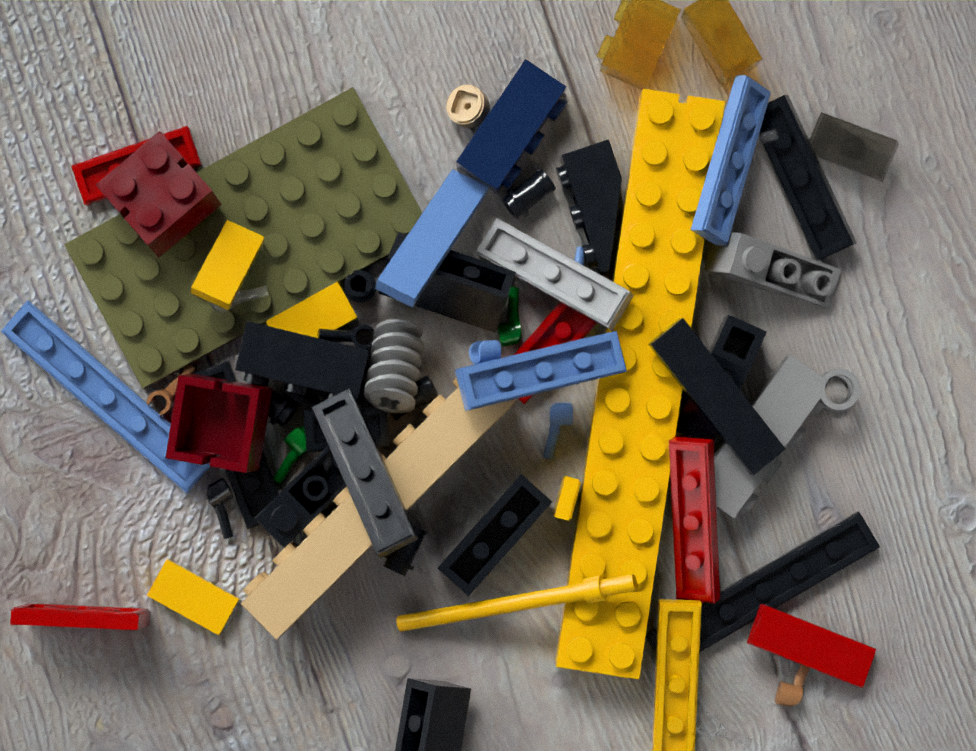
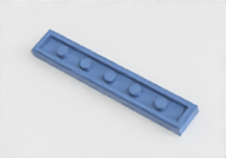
[1,300,211,493]

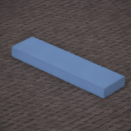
[691,75,771,246]
[375,169,489,308]
[455,331,627,411]

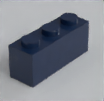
[456,59,568,194]

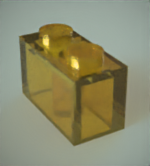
[597,0,681,90]
[681,0,763,87]

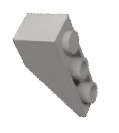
[704,232,841,309]

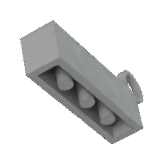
[714,354,860,519]

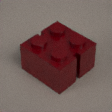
[96,131,222,258]
[165,374,272,473]

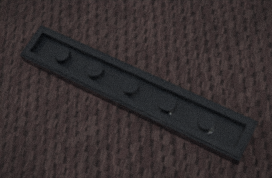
[646,511,880,654]

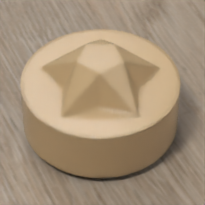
[446,84,490,128]

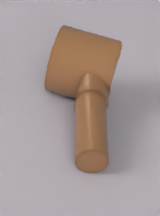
[147,364,196,415]
[775,665,810,707]

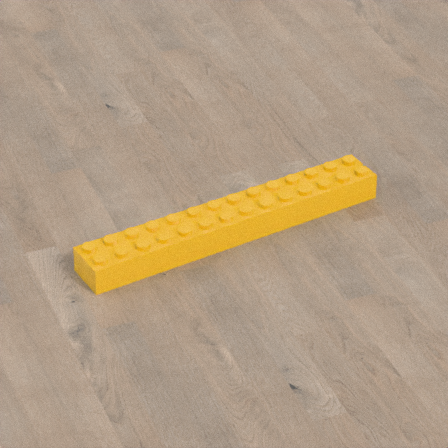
[555,89,725,679]

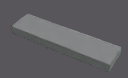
[475,218,634,331]

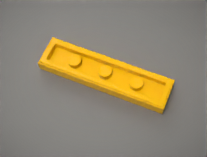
[652,599,702,751]

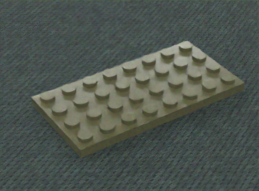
[64,87,422,389]

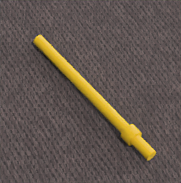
[396,574,638,632]

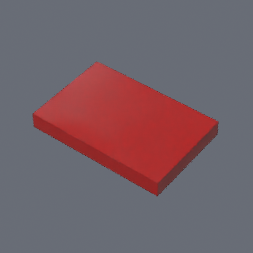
[10,603,150,630]

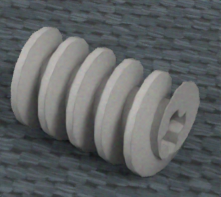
[364,319,424,413]

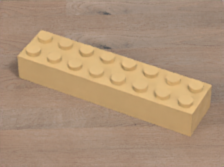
[240,365,518,640]

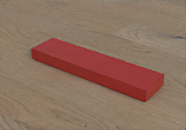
[669,437,720,603]

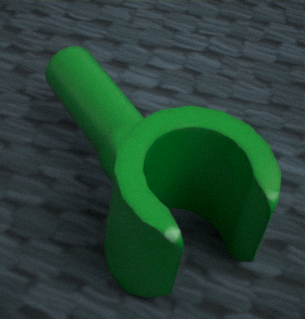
[497,287,522,347]
[273,427,306,484]

